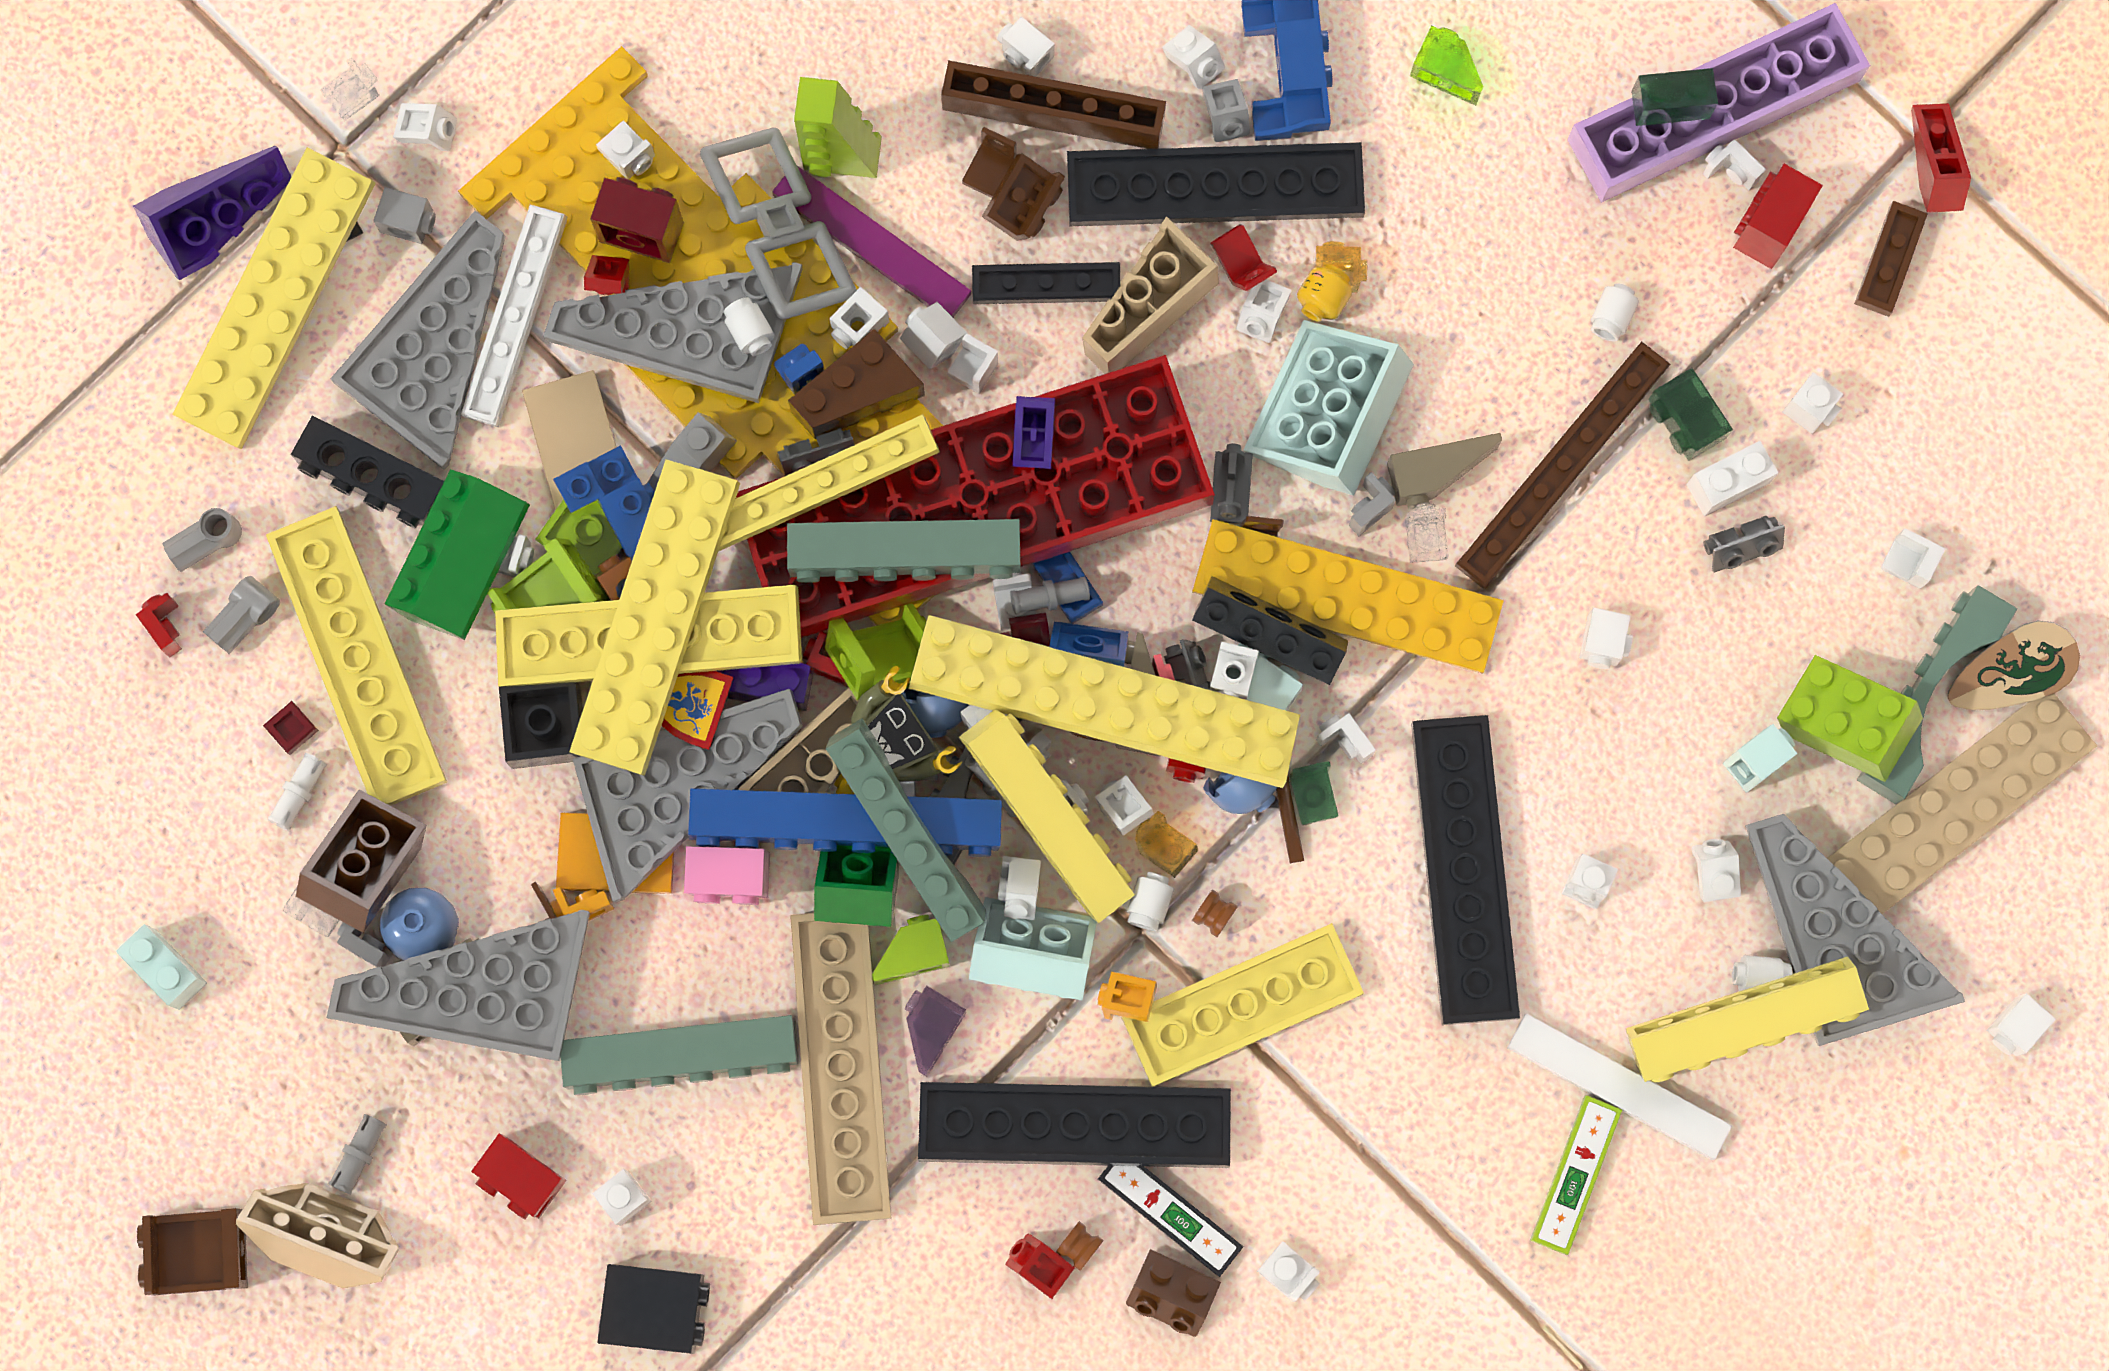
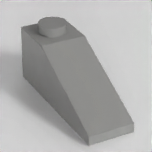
[646,412,737,492]

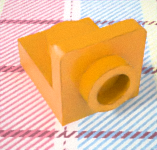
[550,887,614,921]
[1098,971,1157,1022]

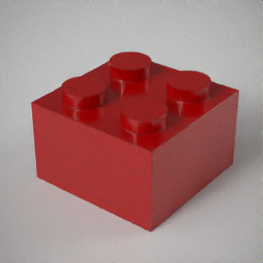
[1733,163,1823,269]

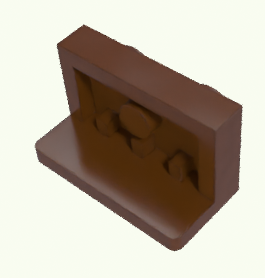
[982,153,1065,241]
[1126,1249,1221,1337]

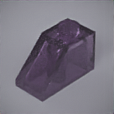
[904,985,967,1078]

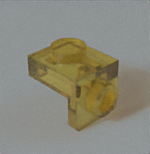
[1313,241,1368,293]
[1135,811,1198,878]

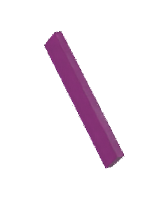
[772,166,972,318]

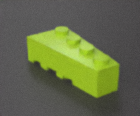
[794,77,882,178]

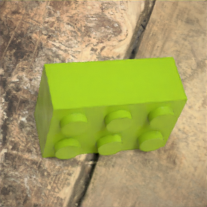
[1777,655,1923,782]

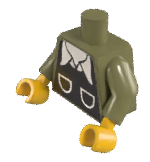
[851,666,962,782]

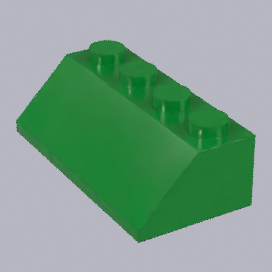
[384,469,530,640]

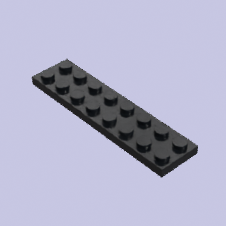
[1067,142,1365,227]
[1411,715,1520,1026]
[918,1082,1231,1168]

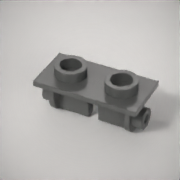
[777,428,855,476]
[1210,443,1253,524]
[1703,516,1785,573]
[1164,639,1211,690]

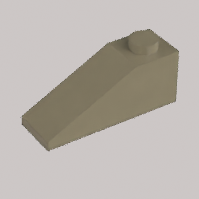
[1387,433,1502,509]

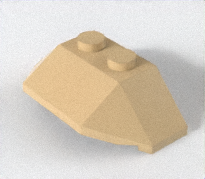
[236,1183,399,1288]

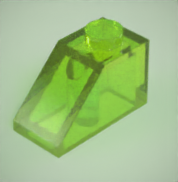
[1410,25,1484,106]

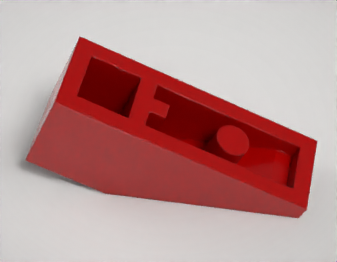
[1911,103,1971,212]

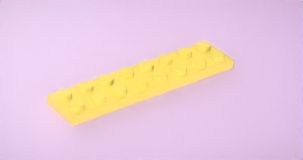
[172,147,376,449]
[569,459,740,776]
[266,506,447,806]
[495,585,802,687]

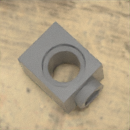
[373,187,436,244]

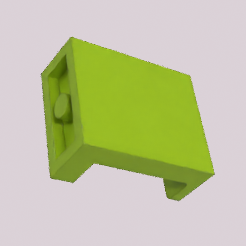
[487,538,611,613]
[825,604,927,700]

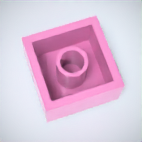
[684,846,770,905]

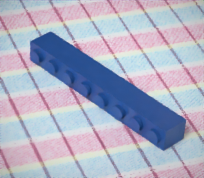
[688,788,1002,857]

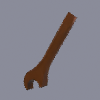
[1276,770,1304,864]

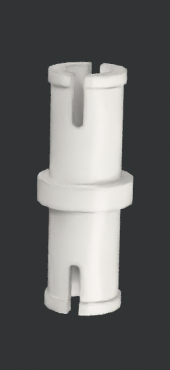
[267,753,327,831]

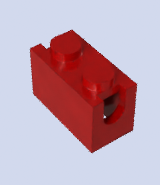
[471,1133,567,1220]

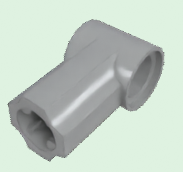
[162,508,242,572]
[203,576,280,655]

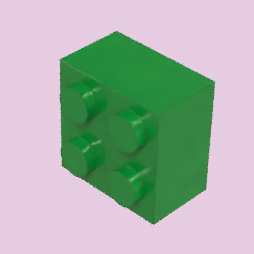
[814,845,899,927]

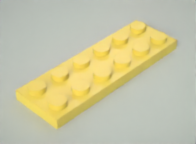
[1121,923,1364,1087]

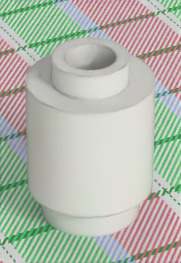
[1591,283,1639,342]
[724,297,775,356]
[1127,872,1174,932]
[1732,955,1792,991]

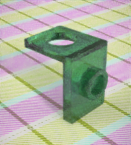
[1289,761,1338,826]

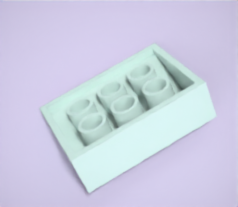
[1243,320,1414,496]

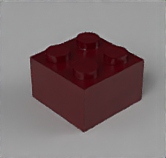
[590,177,684,263]

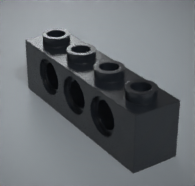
[290,415,444,529]
[1192,576,1348,685]

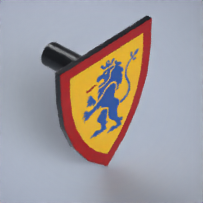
[661,671,734,750]

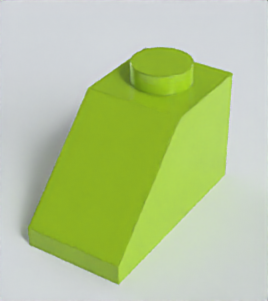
[872,914,950,986]

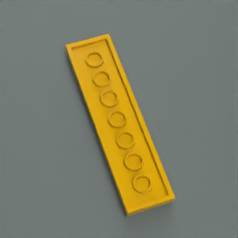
[1192,519,1504,674]

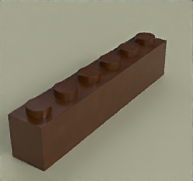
[941,60,1167,149]

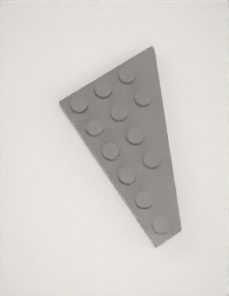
[330,211,505,470]
[543,262,803,403]
[573,689,803,902]
[1745,814,1965,1046]
[326,910,590,1062]

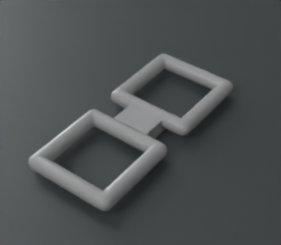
[700,127,857,320]

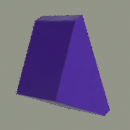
[1013,396,1055,469]

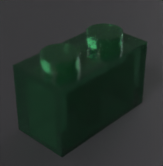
[1631,68,1718,126]
[1648,368,1733,461]

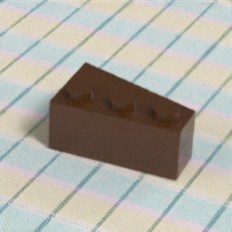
[788,329,925,440]

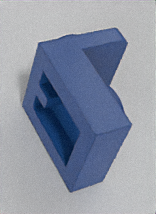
[774,344,824,395]

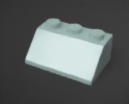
[969,897,1097,1001]

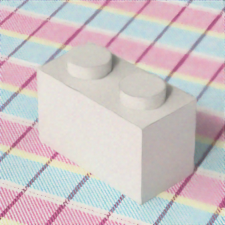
[1686,441,1778,517]

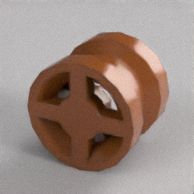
[1192,889,1238,937]
[1056,1221,1104,1271]

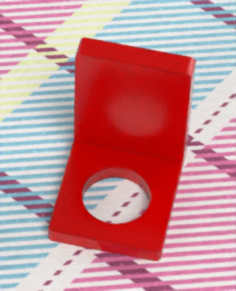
[1210,224,1277,291]

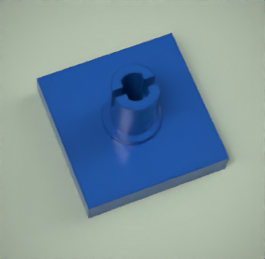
[1049,621,1129,667]

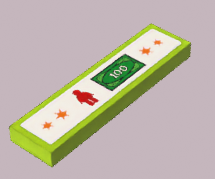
[1530,1095,1622,1255]

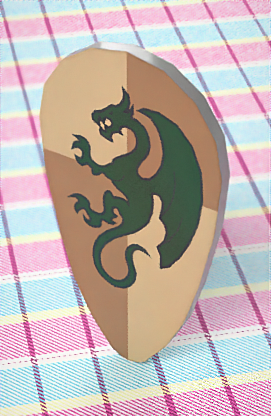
[1948,620,2080,710]

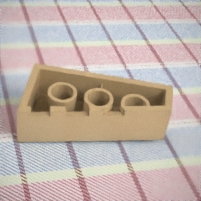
[1082,217,1219,374]
[738,688,859,793]

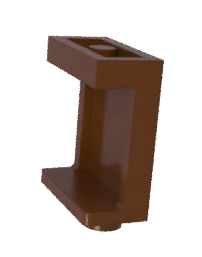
[137,1208,248,1296]

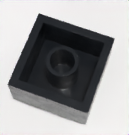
[499,682,583,769]

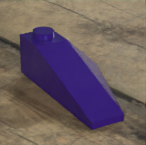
[133,146,291,280]

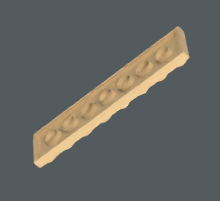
[1827,693,2097,914]
[790,913,892,1225]

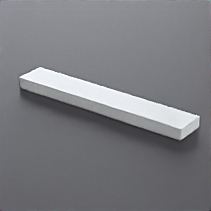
[461,204,568,428]
[1507,1013,1732,1161]

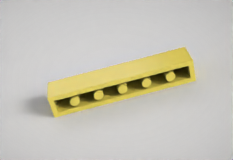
[959,709,1135,923]
[1625,957,1869,1082]

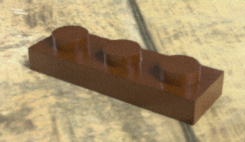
[1854,201,1928,317]

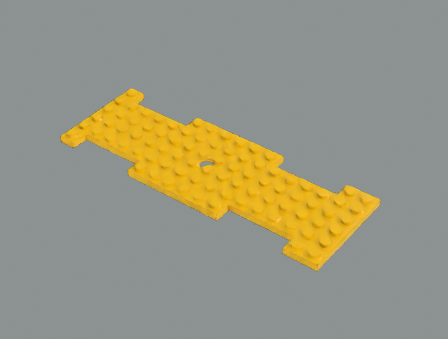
[458,46,943,626]

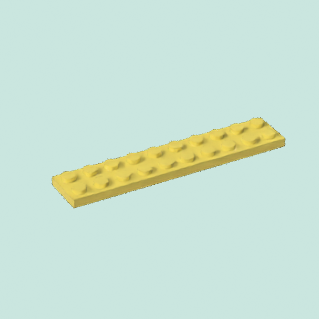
[909,615,1300,788]

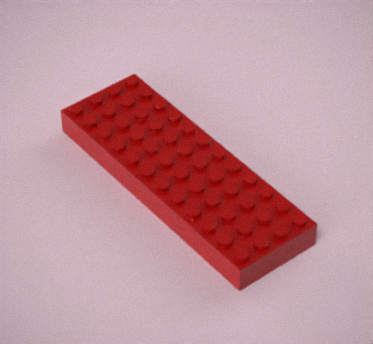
[736,355,1215,638]

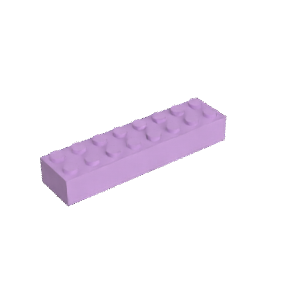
[1567,3,1870,203]

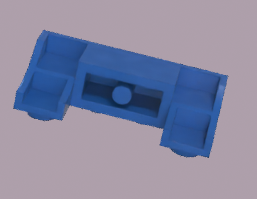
[1241,0,1333,141]
[553,445,655,598]

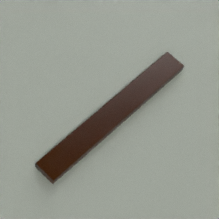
[1455,341,1671,589]

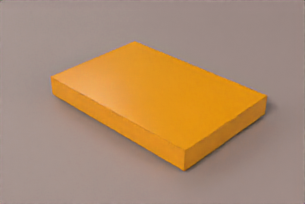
[556,813,674,894]

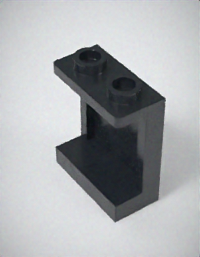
[597,1264,710,1354]

